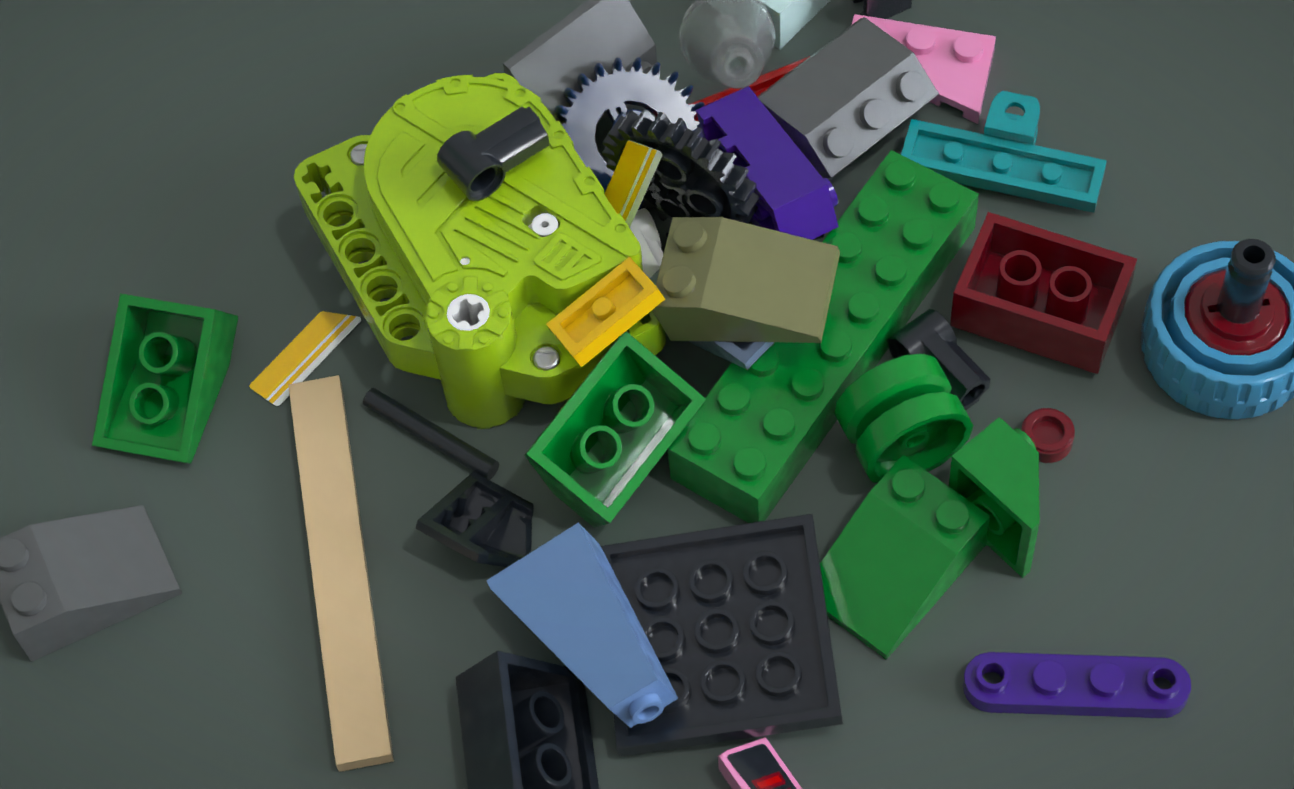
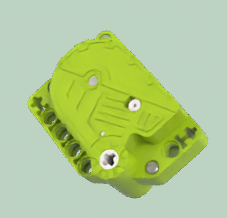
[294,73,666,429]

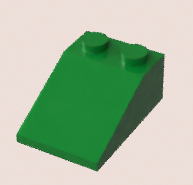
[92,293,239,464]
[820,455,991,660]

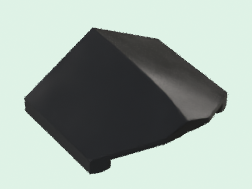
[415,471,534,567]

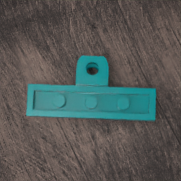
[901,91,1107,213]

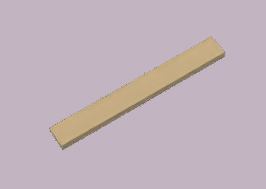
[288,375,394,772]

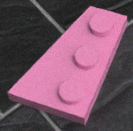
[852,14,996,124]

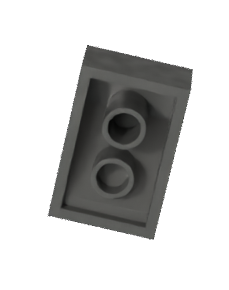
[0,505,182,662]

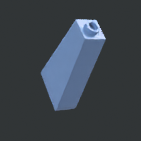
[486,522,678,728]

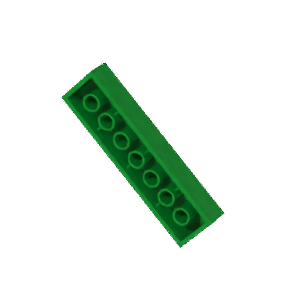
[668,150,979,523]

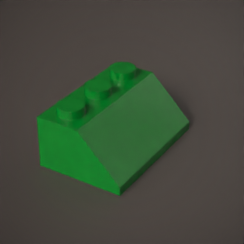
[524,331,706,528]

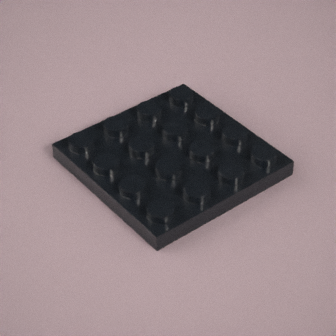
[601,514,843,757]

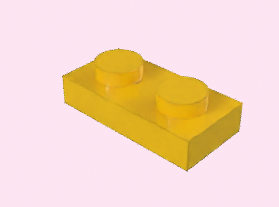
[546,256,665,367]

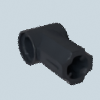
[437,106,550,201]
[887,309,991,410]

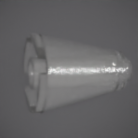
[679,0,776,88]

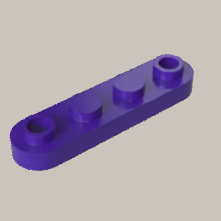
[963,652,1191,718]

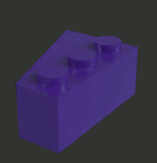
[696,86,839,240]

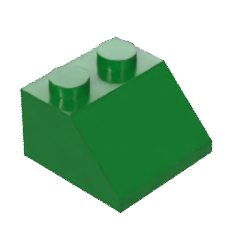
[948,417,1040,578]

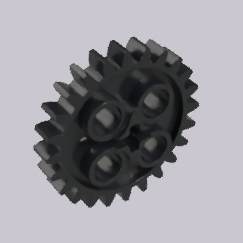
[602,109,760,224]

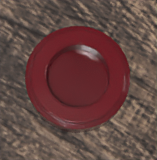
[1021,408,1075,463]

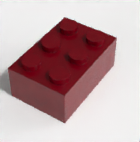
[950,212,1137,374]

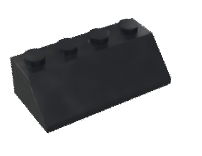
[455,651,599,789]

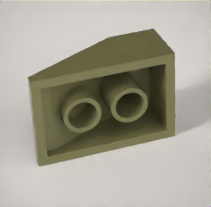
[652,217,840,343]

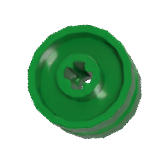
[834,354,974,483]

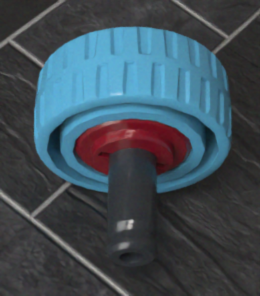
[1141,238,1294,419]

